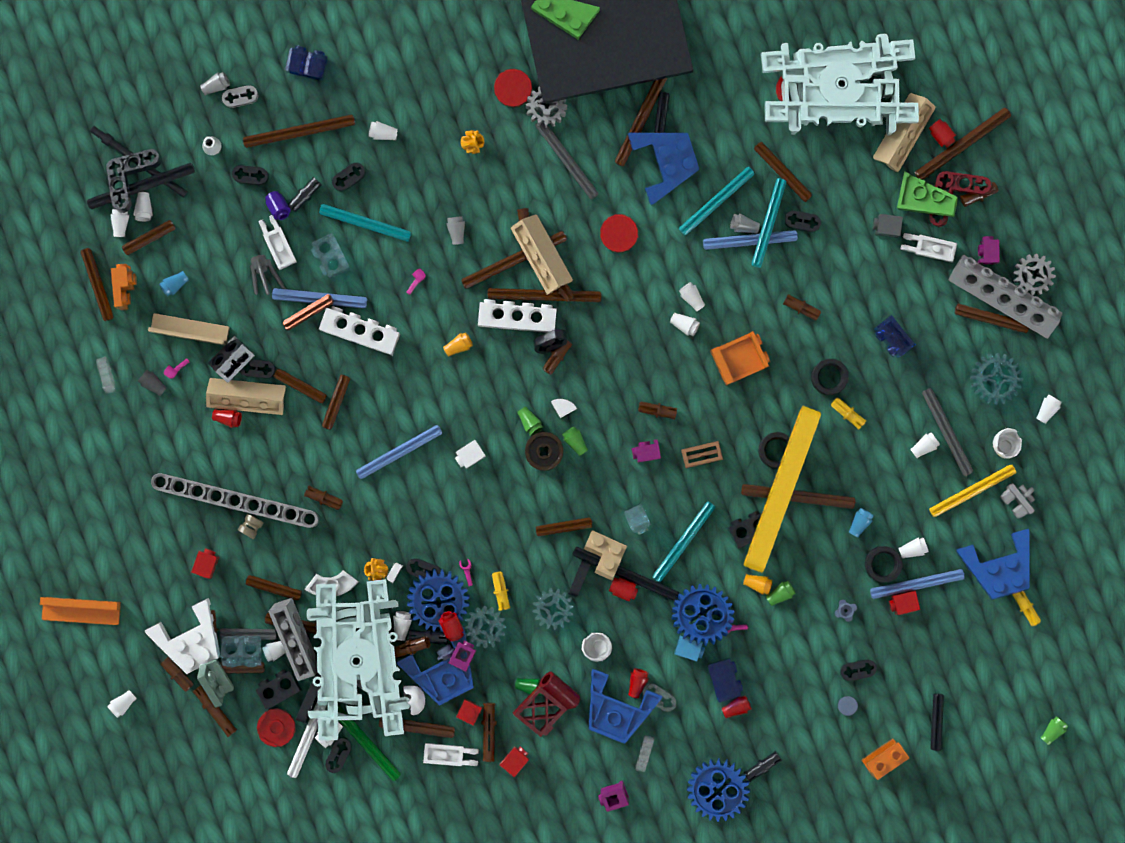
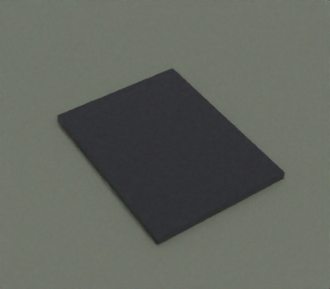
[521,0,693,104]

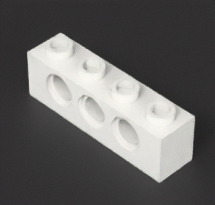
[478,299,556,333]
[319,306,400,356]

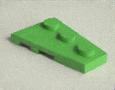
[531,0,600,40]
[897,171,958,217]

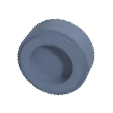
[838,696,858,716]

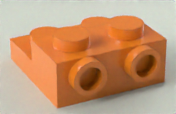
[111,264,137,310]

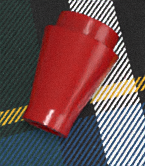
[212,409,242,428]
[628,668,649,698]
[721,695,752,718]

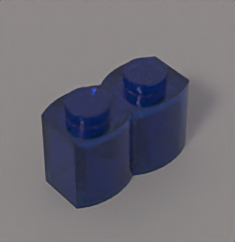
[285,46,328,81]

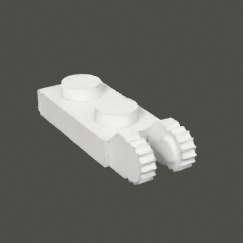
[258,215,297,270]
[901,233,957,263]
[423,743,479,766]

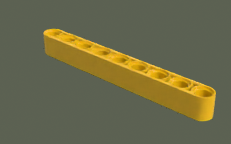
[744,406,821,573]

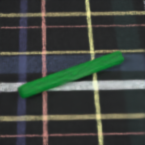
[338,705,401,781]

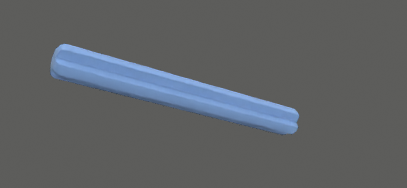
[703,230,798,250]
[272,288,367,308]
[356,425,442,479]
[870,569,964,599]

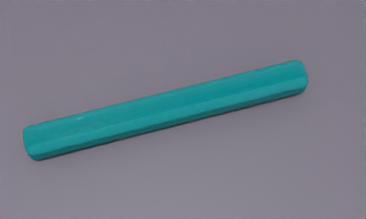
[679,167,754,235]
[752,178,786,268]
[319,204,411,242]
[652,501,715,582]

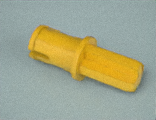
[831,397,866,430]
[492,572,511,611]
[1012,591,1041,626]

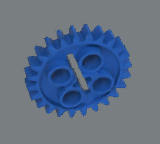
[407,569,469,632]
[671,584,734,646]
[687,758,750,822]

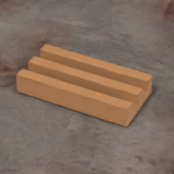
[681,441,723,468]

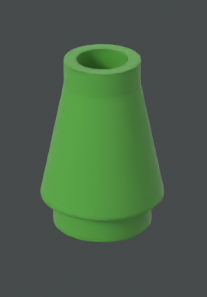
[517,407,543,436]
[562,426,588,456]
[766,581,796,606]
[1041,716,1068,745]

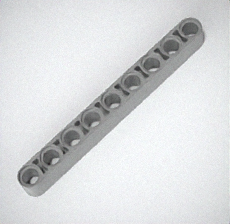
[151,473,319,528]

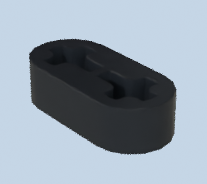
[332,163,365,192]
[232,165,269,186]
[785,211,821,232]
[534,329,567,354]
[240,359,276,379]
[406,558,441,578]
[568,560,591,598]
[840,659,877,681]
[325,738,352,773]

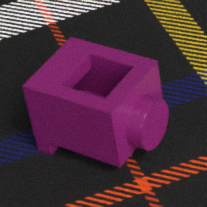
[977,236,1000,265]
[631,439,661,463]
[449,640,477,672]
[598,780,629,812]

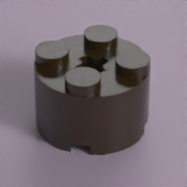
[525,432,563,471]

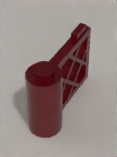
[513,671,580,737]

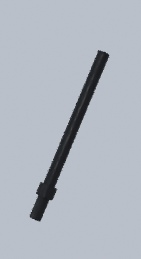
[90,126,188,198]

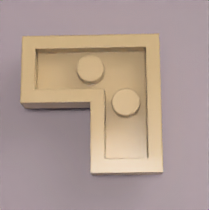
[584,530,627,580]

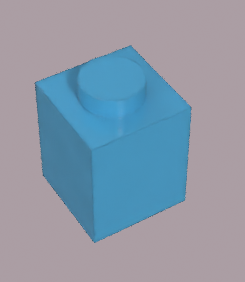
[674,635,705,661]

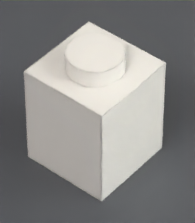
[455,440,486,469]

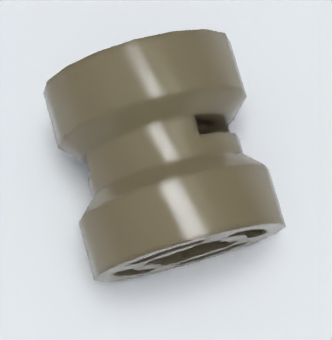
[238,513,264,539]

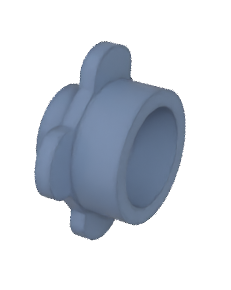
[835,600,857,622]
[436,644,455,661]

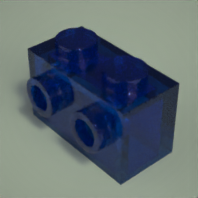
[874,315,915,358]
[707,658,743,703]

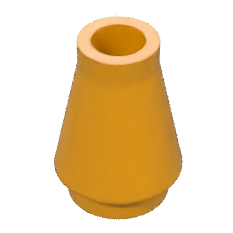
[443,332,473,357]
[743,574,773,595]

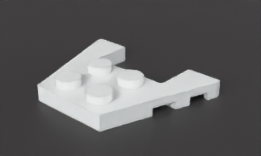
[145,598,221,674]

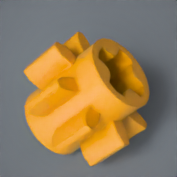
[461,130,484,154]
[364,558,388,581]

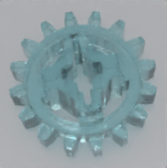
[532,588,574,630]
[464,606,506,648]

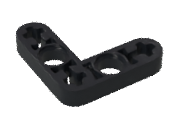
[106,149,162,213]

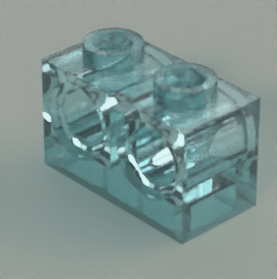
[311,233,351,279]
[623,504,651,535]
[221,636,263,667]

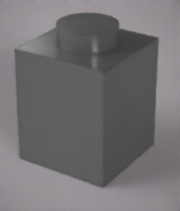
[873,214,903,238]

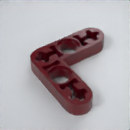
[929,171,993,227]

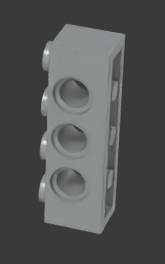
[268,598,317,681]

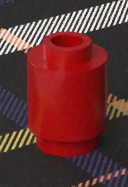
[929,119,956,147]
[609,577,638,602]
[439,611,464,641]

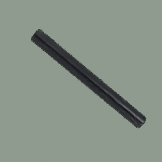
[87,163,195,209]
[572,547,679,601]

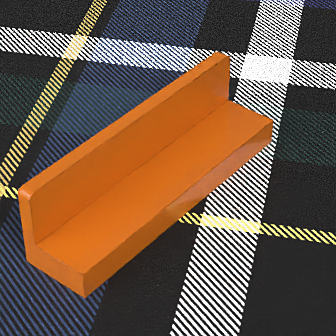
[40,597,121,625]

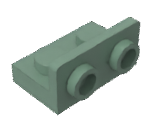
[197,659,234,708]

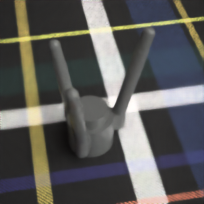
[250,255,286,295]

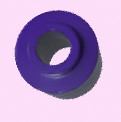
[265,191,291,220]

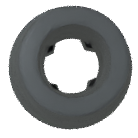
[138,370,167,396]

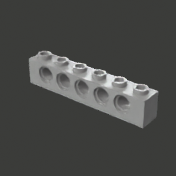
[948,255,1063,339]

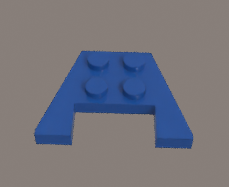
[627,133,699,205]
[956,529,1029,600]
[397,628,474,706]
[589,669,663,744]

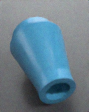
[159,271,189,297]
[849,508,874,538]

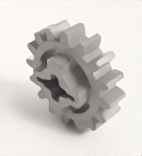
[526,87,567,128]
[1013,254,1056,295]

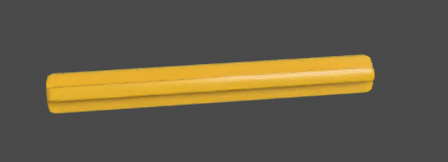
[929,465,1016,517]

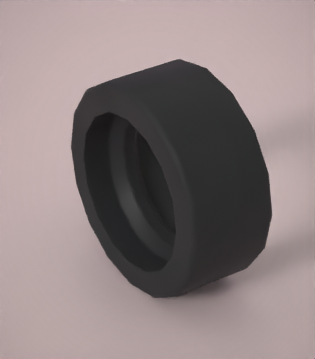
[811,359,849,395]
[758,432,790,469]
[865,546,903,583]

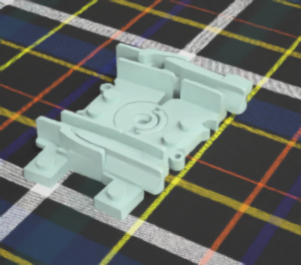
[761,34,919,136]
[307,579,410,740]

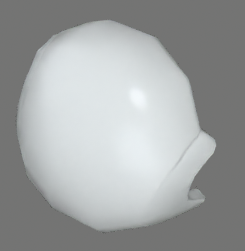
[993,428,1022,459]
[582,633,612,662]
[403,686,425,715]

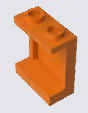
[710,331,770,386]
[861,738,909,780]

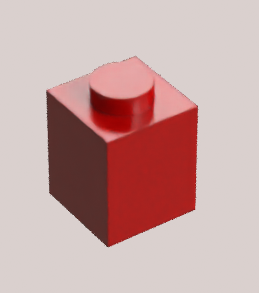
[191,548,219,579]
[889,591,920,615]
[456,698,482,726]
[500,746,529,777]

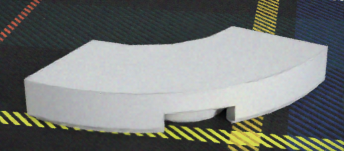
[305,570,359,596]

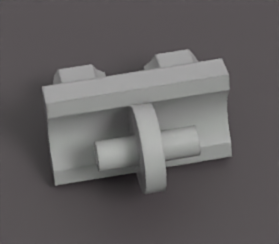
[1000,484,1035,518]

